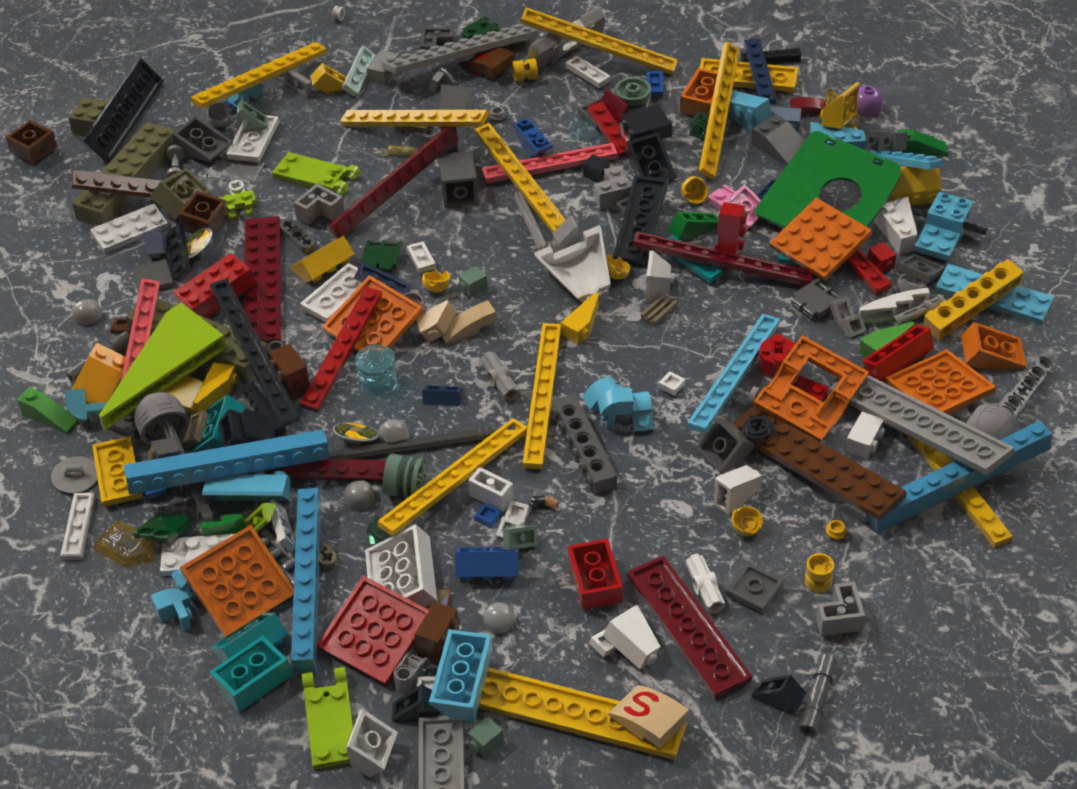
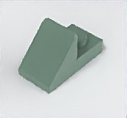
[237,100,268,131]
[503,525,537,550]

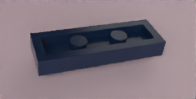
[354,262,411,295]

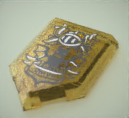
[93,521,154,566]

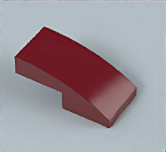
[790,97,826,116]

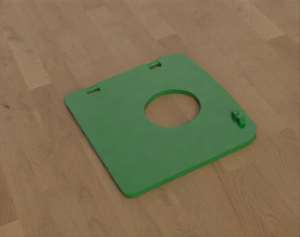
[755,131,901,228]

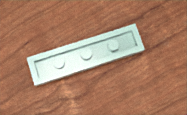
[342,46,376,97]

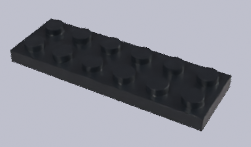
[613,175,669,266]

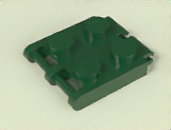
[461,16,501,39]
[361,240,402,273]
[133,513,191,543]

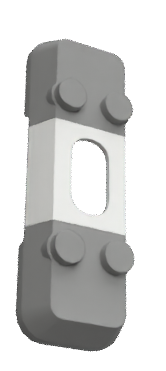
[527,7,605,68]

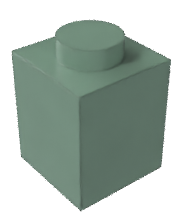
[458,266,488,298]
[468,717,504,758]

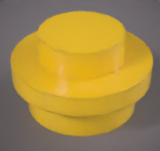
[826,520,847,540]

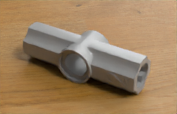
[481,351,519,401]

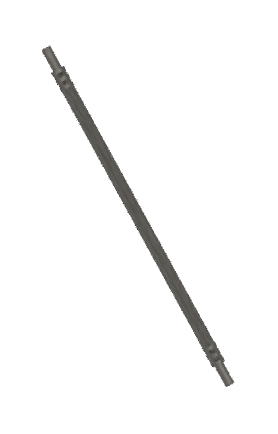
[329,425,515,459]

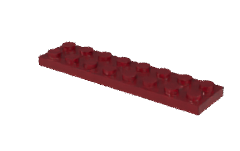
[627,555,752,699]

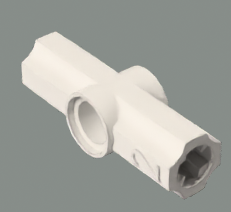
[686,554,725,614]

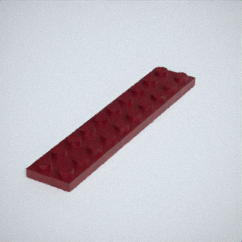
[244,216,282,344]

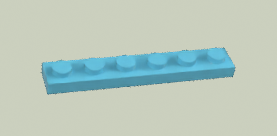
[870,149,944,169]

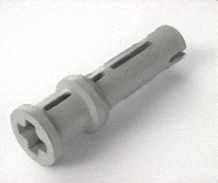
[891,294,945,326]

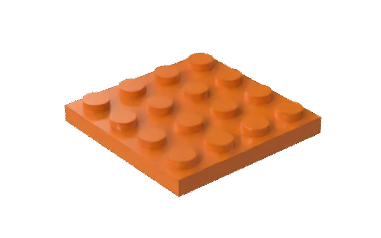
[769,198,872,281]
[322,275,424,364]
[885,350,996,415]
[179,525,294,638]

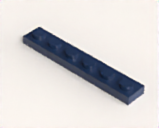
[744,39,776,105]

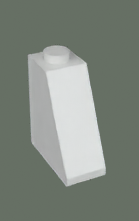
[714,465,762,515]
[603,605,660,669]

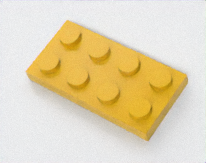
[92,436,143,507]

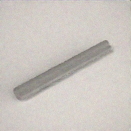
[514,192,547,251]

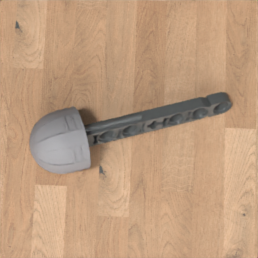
[966,356,1054,440]
[135,392,214,527]

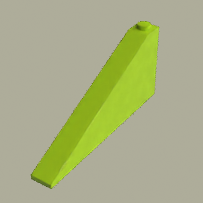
[99,303,226,430]

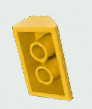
[820,82,860,129]
[886,166,942,206]
[289,236,354,283]

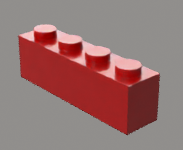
[862,324,934,383]

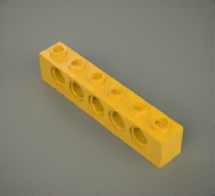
[924,259,1024,341]

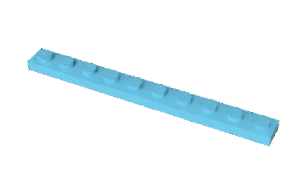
[687,314,780,434]

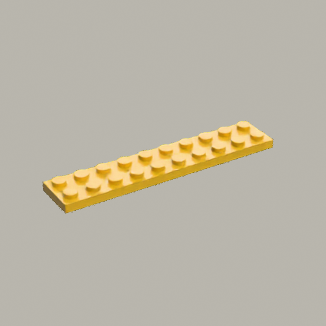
[478,667,687,760]

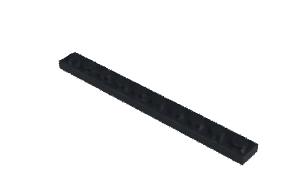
[210,279,300,427]

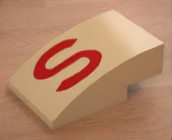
[608,685,689,748]

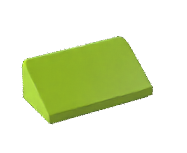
[245,503,276,533]

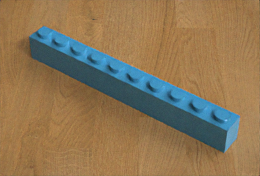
[866,421,1052,533]
[124,429,329,495]
[291,488,321,675]

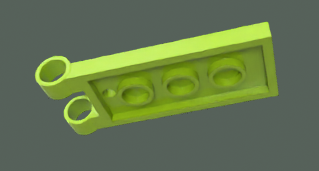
[272,152,361,196]
[302,667,353,770]

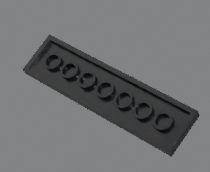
[83,58,164,163]

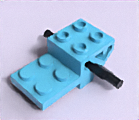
[911,191,988,261]

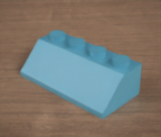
[202,471,291,501]
[429,629,493,723]

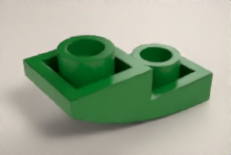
[201,514,246,536]

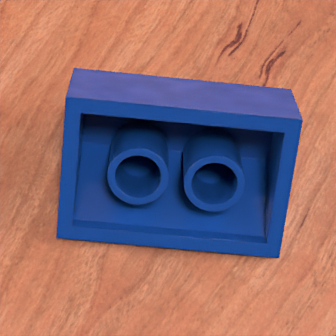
[455,547,519,581]

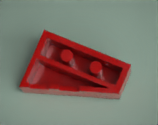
[715,202,747,254]

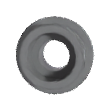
[489,106,506,121]

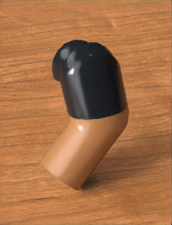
[528,495,560,510]

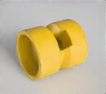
[512,58,538,82]
[804,553,834,593]

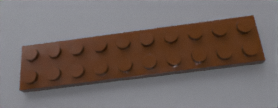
[733,406,907,521]

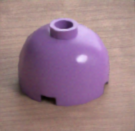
[857,85,884,117]

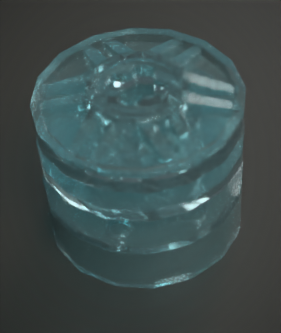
[355,345,397,395]

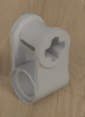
[394,650,430,693]

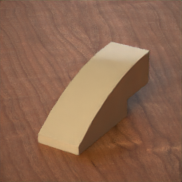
[441,300,496,345]

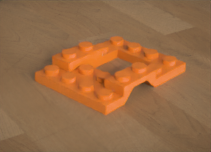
[753,335,869,443]

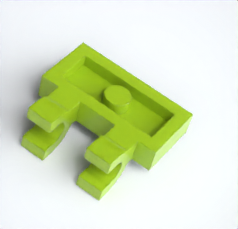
[219,190,257,220]

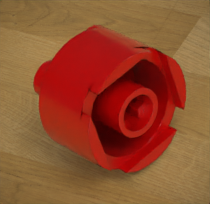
[758,334,795,379]

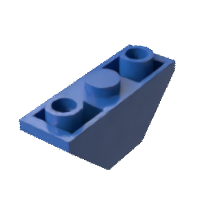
[513,118,553,157]

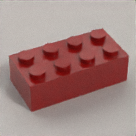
[173,253,257,318]

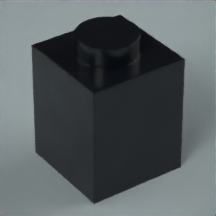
[582,154,610,183]

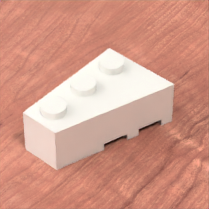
[874,197,917,255]

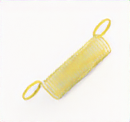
[379,145,416,156]

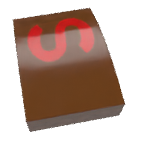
[458,47,515,79]

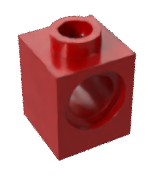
[868,242,896,273]

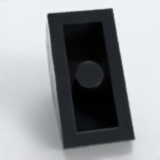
[751,674,807,711]
[392,684,441,723]

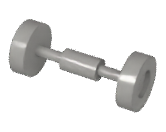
[167,145,184,178]
[710,375,760,406]

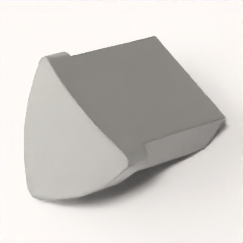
[428,67,454,93]

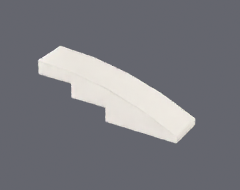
[859,288,930,323]

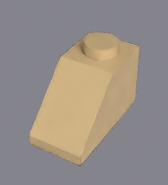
[416,300,457,343]

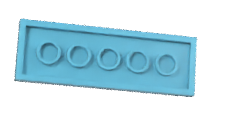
[935,264,1054,325]

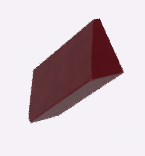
[600,89,629,123]

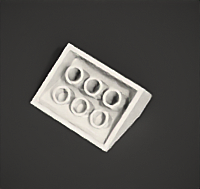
[365,524,437,607]

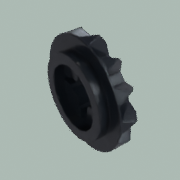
[742,416,774,441]

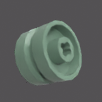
[615,77,651,113]

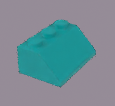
[192,394,245,453]
[210,613,288,663]
[210,636,292,712]

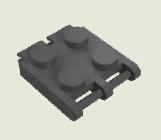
[791,278,845,319]

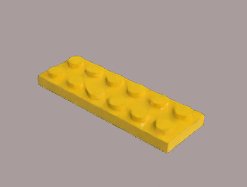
[699,58,798,92]

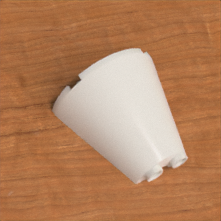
[534,225,611,303]

